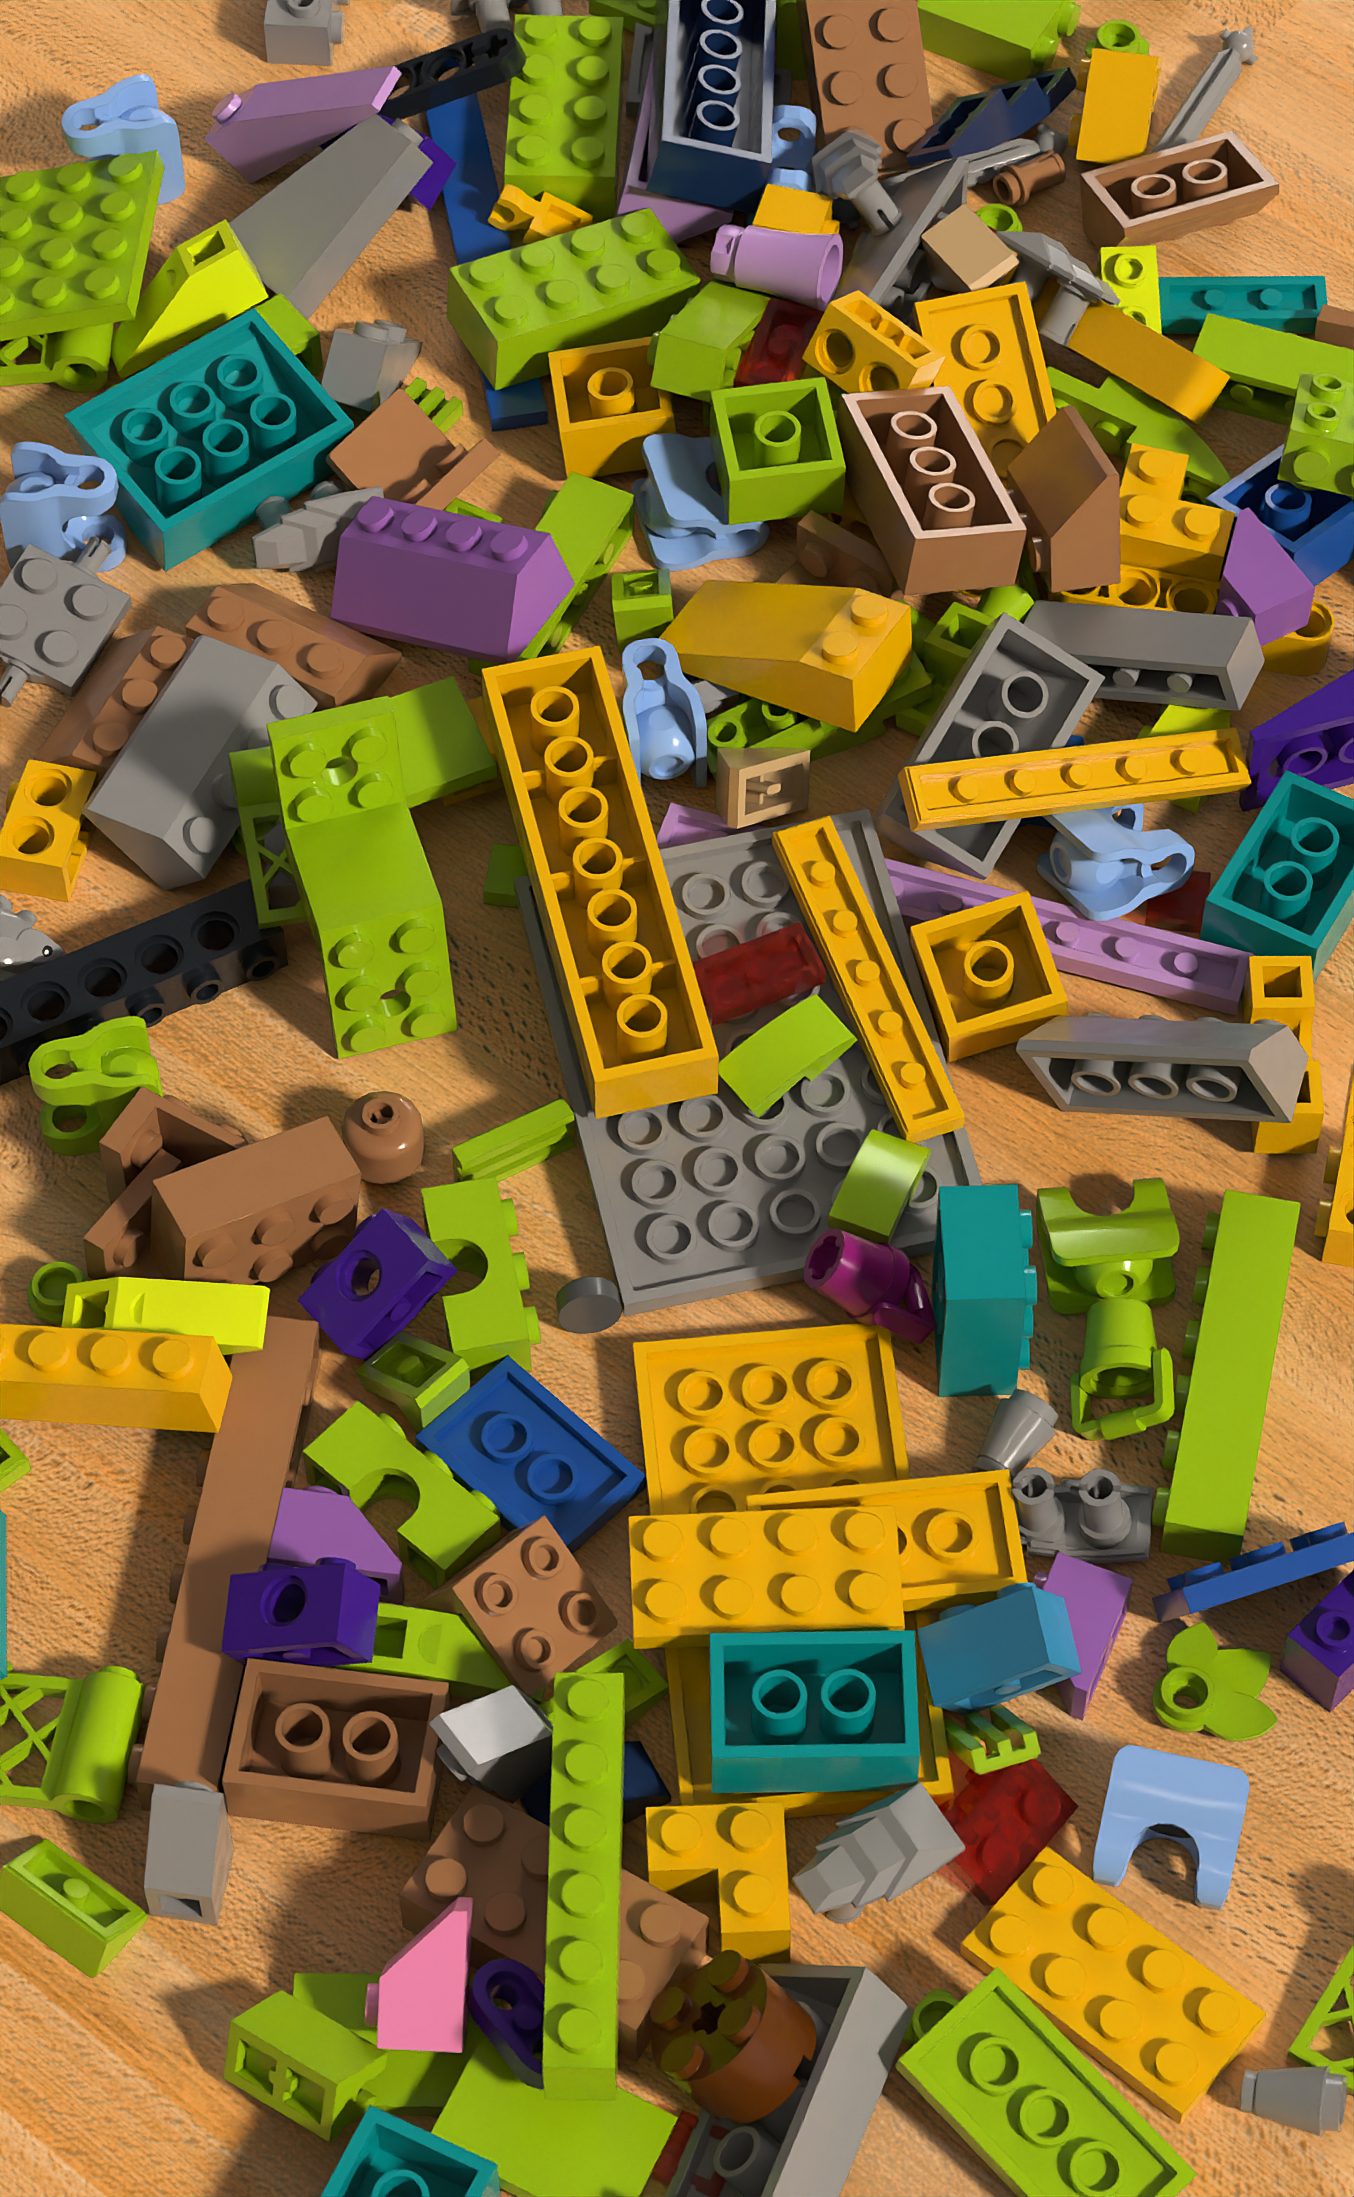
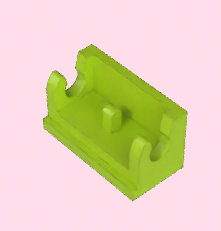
[223,1990,388,2142]

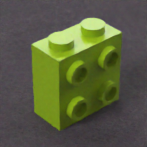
[1277,372,1354,500]

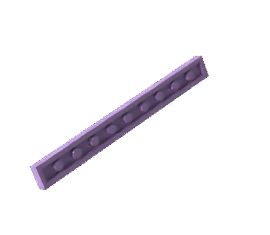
[656,803,1254,1016]

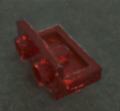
[938,1752,1079,1906]

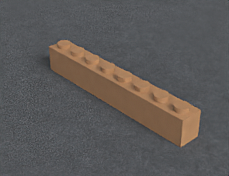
[128,1315,323,1811]

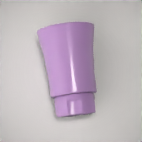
[710,225,843,313]

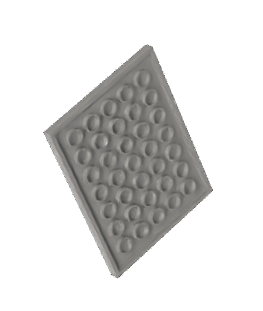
[514,808,983,1317]

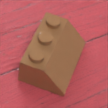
[1080,130,1279,250]
[1005,405,1121,593]
[185,583,402,713]
[33,626,195,783]

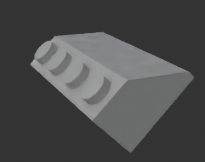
[803,157,969,349]
[872,612,1105,880]
[81,635,318,891]
[1016,1012,1309,1123]
[665,1963,914,2197]

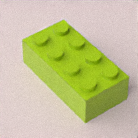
[504,15,624,223]
[447,208,701,391]

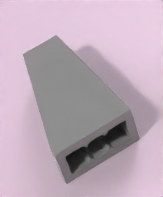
[228,114,433,319]

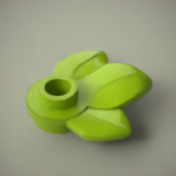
[1152,1622,1277,1742]

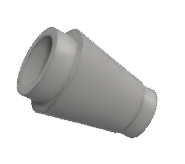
[972,1389,1058,1480]
[1241,2066,1347,2137]

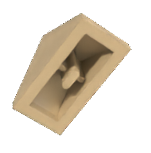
[920,203,1019,293]
[715,748,810,829]

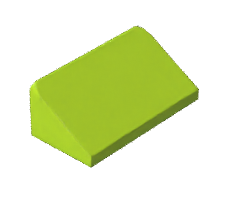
[0,1838,149,1978]

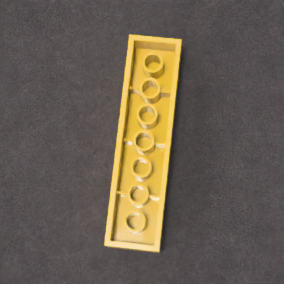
[481,645,719,1119]

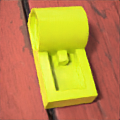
[1096,245,1162,335]

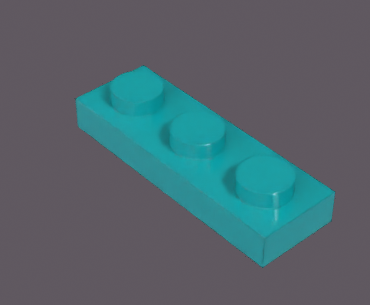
[1158,276,1328,334]

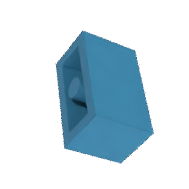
[917,1583,1082,1715]

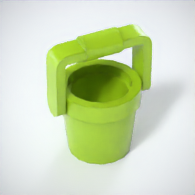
[1070,1298,1175,1441]

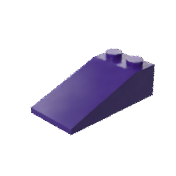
[1239,669,1354,812]

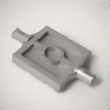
[0,536,131,708]

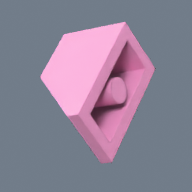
[365,1897,473,2053]

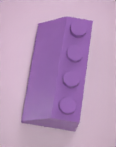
[330,496,575,665]

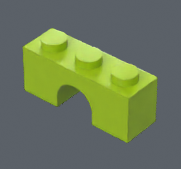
[421,1176,541,1381]
[303,1400,501,1590]

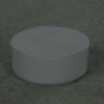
[555,1276,622,1334]

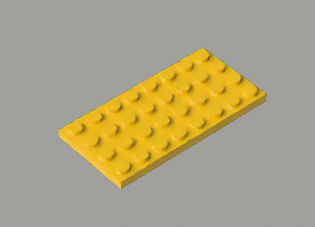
[633,1323,954,1818]

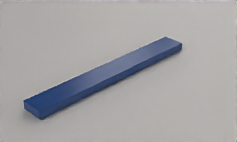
[424,93,548,432]

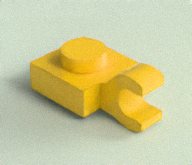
[488,184,594,244]

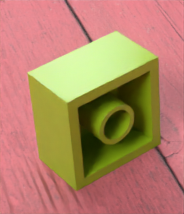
[709,377,846,525]

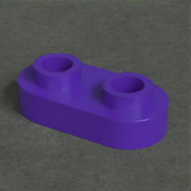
[467,1959,545,2090]

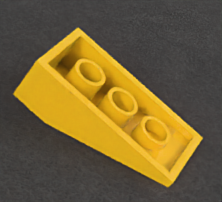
[652,580,913,733]

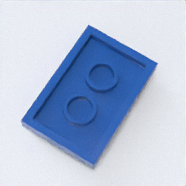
[415,1356,646,1554]
[1151,1521,1354,1623]

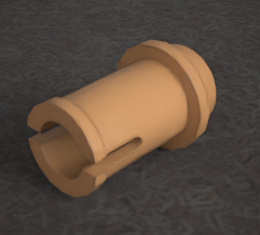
[993,150,1066,207]

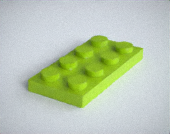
[894,1966,1198,2197]

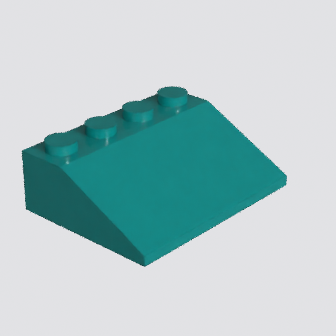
[64,308,354,572]

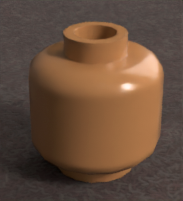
[341,1091,425,1185]

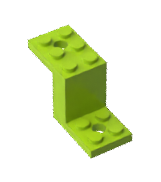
[266,695,458,1059]

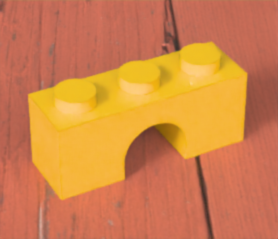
[1242,956,1324,1154]

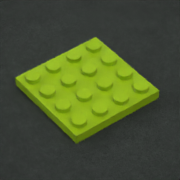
[0,150,165,341]

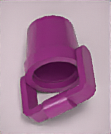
[804,1228,937,1344]

